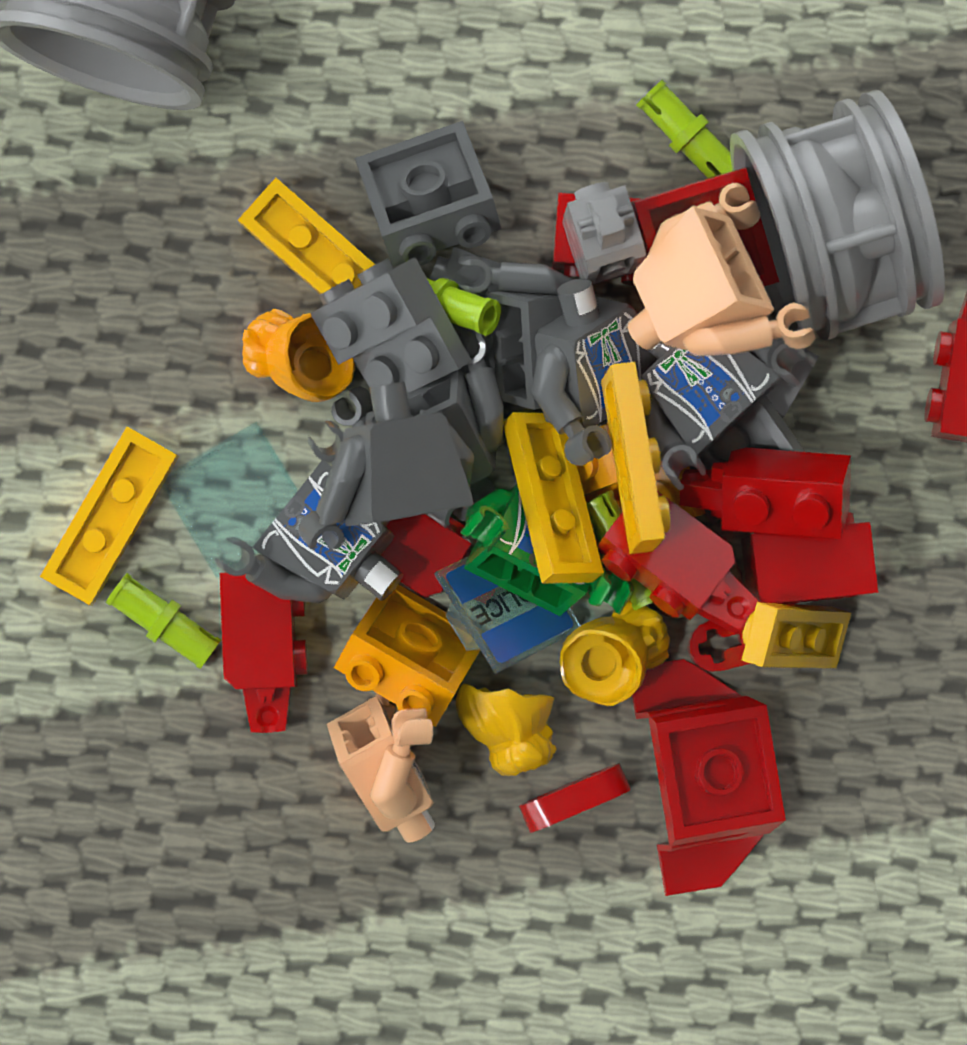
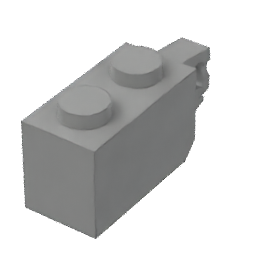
[562,182,646,286]

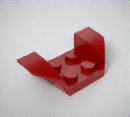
[632,659,786,896]

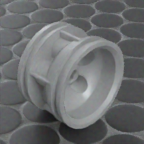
[0,0,235,110]
[730,90,945,340]

